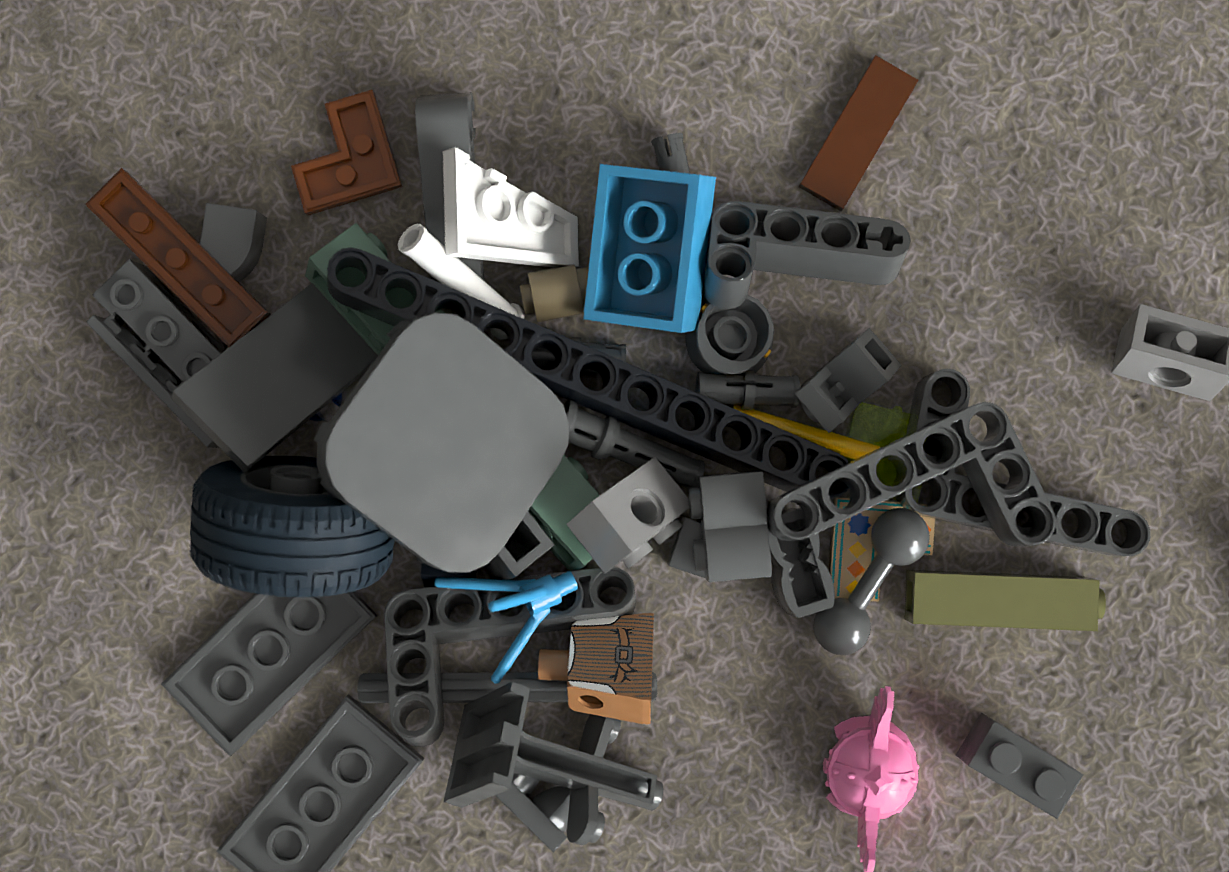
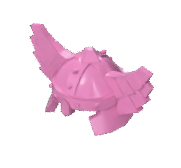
[823,686,919,872]

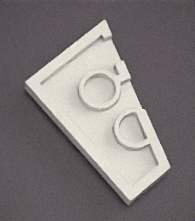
[443,147,579,268]

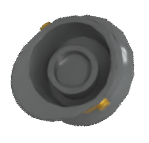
[686,295,774,375]

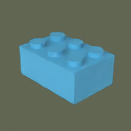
[583,164,716,333]

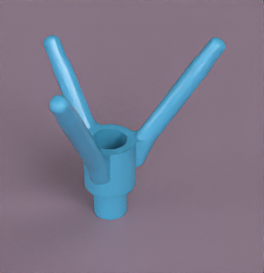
[434,571,578,684]

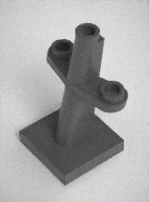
[444,682,664,845]

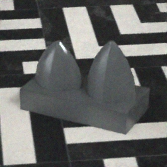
[496,773,571,853]

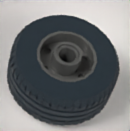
[190,455,394,597]

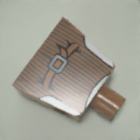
[538,613,654,724]

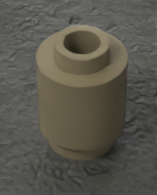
[520,264,589,323]

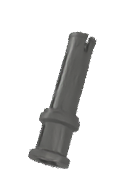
[564,399,705,489]

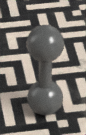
[813,508,930,655]

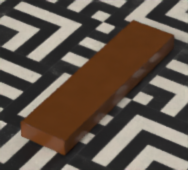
[85,168,271,347]

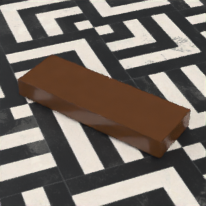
[799,55,919,211]

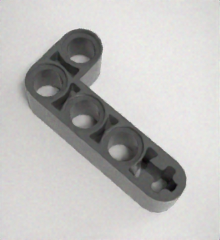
[415,92,485,283]
[703,201,911,309]

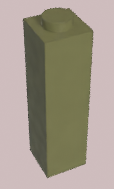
[904,570,1106,631]

